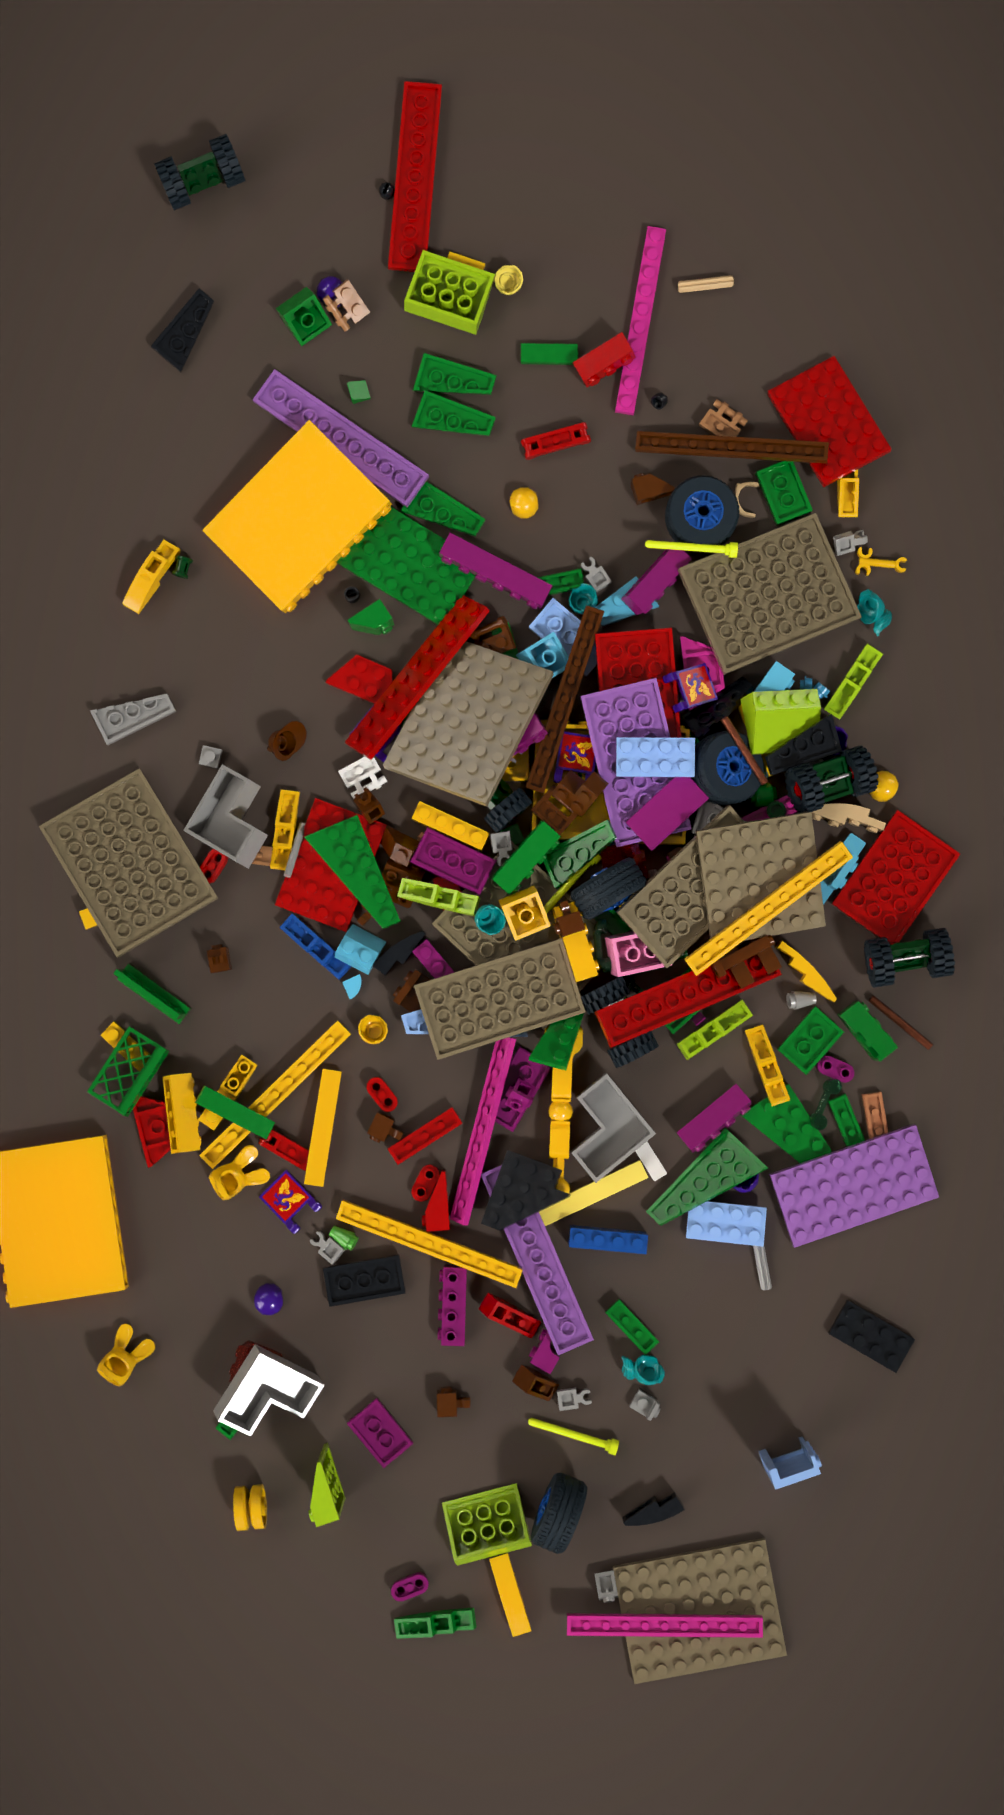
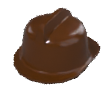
[267,721,307,761]

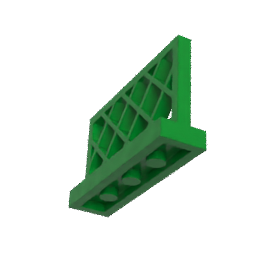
[113,964,191,1024]
[87,1026,170,1117]

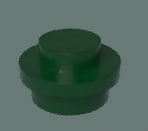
[766,801,786,818]

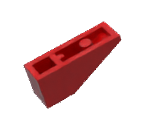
[422,1170,450,1232]
[479,1292,541,1339]

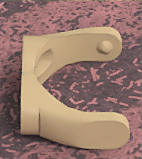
[735,482,760,518]

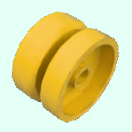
[233,1484,267,1531]

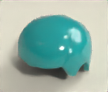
[569,583,598,614]
[474,904,506,935]

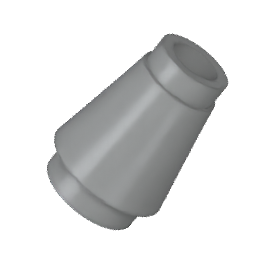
[786,991,816,1010]

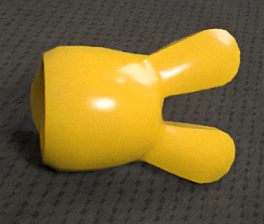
[209,1145,270,1200]
[97,1324,155,1386]

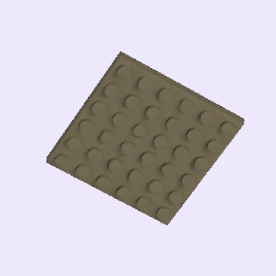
[695,811,826,941]

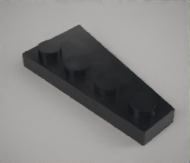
[151,288,214,373]
[680,676,755,741]
[765,714,842,775]

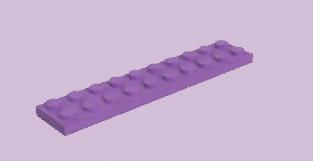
[253,369,429,508]
[481,1165,594,1355]

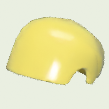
[494,265,523,295]

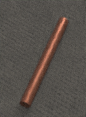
[721,716,768,785]
[869,996,933,1050]

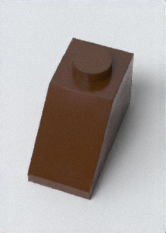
[631,473,674,505]
[381,826,420,867]
[512,1365,559,1401]

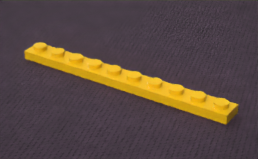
[684,841,853,976]
[199,1021,351,1169]
[336,1200,523,1288]

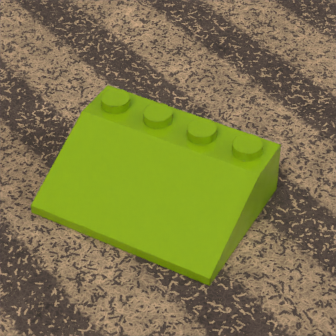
[404,250,495,335]
[740,689,821,755]
[308,1443,346,1527]
[442,1483,532,1566]

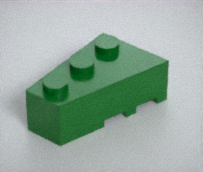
[838,1001,898,1062]

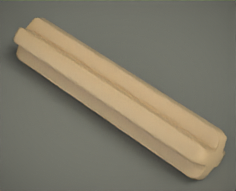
[678,275,734,293]

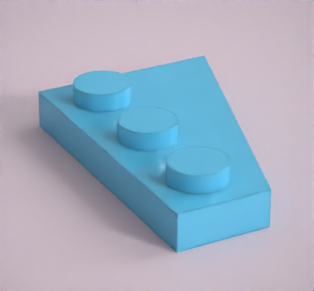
[595,576,659,627]

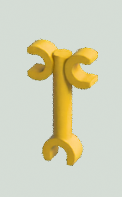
[855,547,907,576]

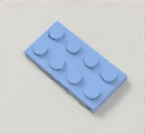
[528,598,597,676]
[616,737,695,777]
[686,1201,767,1247]

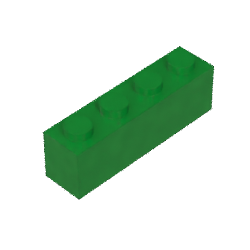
[490,821,561,895]

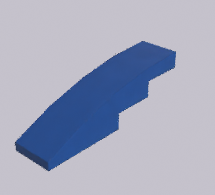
[279,913,352,980]

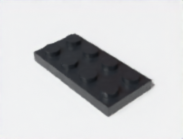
[323,1254,406,1307]
[828,1300,915,1373]

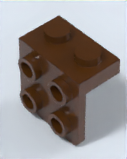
[382,858,427,908]
[393,969,431,1012]

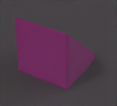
[690,1011,706,1026]

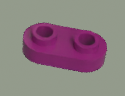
[816,1055,854,1083]
[391,1572,429,1601]

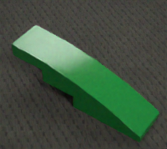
[195,1085,275,1139]
[394,1608,477,1639]

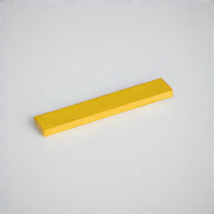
[304,1069,342,1187]

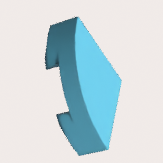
[342,974,362,999]

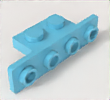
[820,833,866,905]

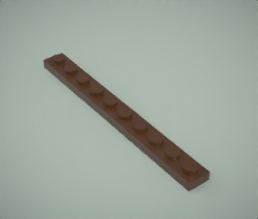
[635,431,829,464]
[526,605,604,794]

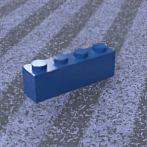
[568,1225,648,1254]

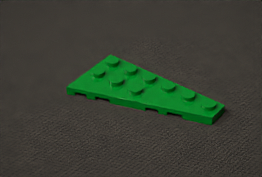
[304,815,401,929]
[740,1083,832,1163]
[646,1128,768,1226]

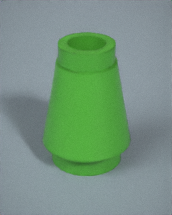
[329,1225,359,1251]

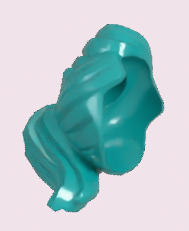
[857,589,892,637]
[621,1355,665,1385]

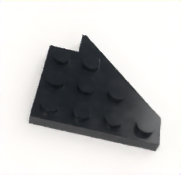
[481,1150,571,1231]

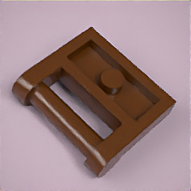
[470,616,516,654]
[531,785,578,835]

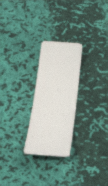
[635,1142,667,1181]

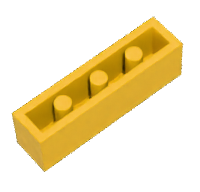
[412,801,490,852]
[551,901,600,982]
[162,1073,201,1154]

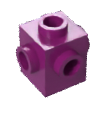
[505,1078,536,1113]

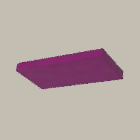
[625,777,709,851]
[410,827,497,896]
[495,1046,551,1132]

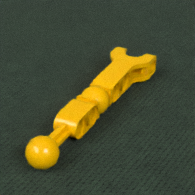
[544,1025,583,1194]

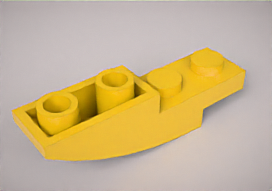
[122,540,181,614]
[198,1055,258,1131]

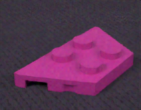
[680,636,725,710]

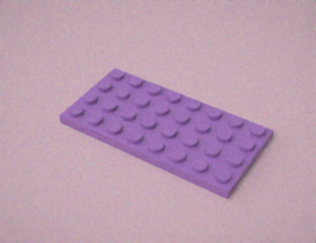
[580,678,692,847]
[769,1124,939,1248]

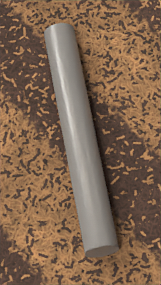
[284,822,305,878]

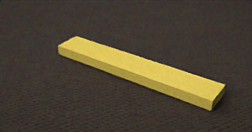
[539,1160,648,1226]

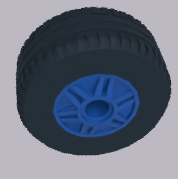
[665,475,740,553]
[690,730,764,806]
[571,857,647,921]
[531,1472,588,1554]

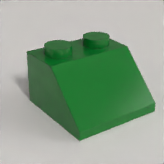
[276,287,332,346]
[348,599,394,635]

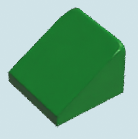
[347,380,371,404]

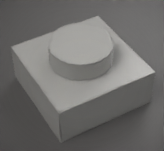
[199,745,223,769]

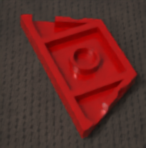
[325,655,393,704]
[133,1096,171,1168]

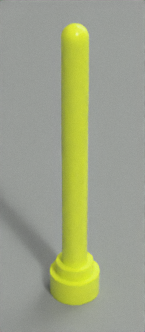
[645,540,738,558]
[544,854,602,914]
[528,1418,619,1456]

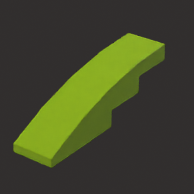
[824,643,883,720]
[397,878,480,916]
[676,1000,753,1060]

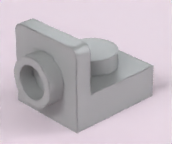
[629,1389,661,1421]
[595,1570,618,1603]

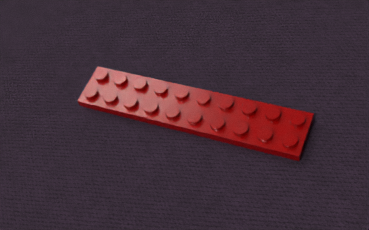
[388,81,442,272]
[345,595,490,760]
[595,954,782,1048]

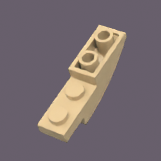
[811,803,886,833]

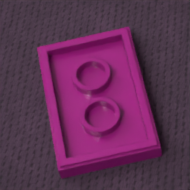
[347,1398,414,1468]

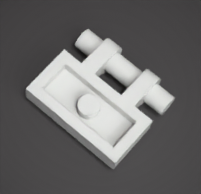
[338,757,387,799]

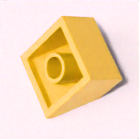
[498,886,551,941]

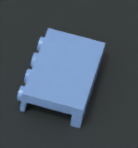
[758,1437,822,1490]

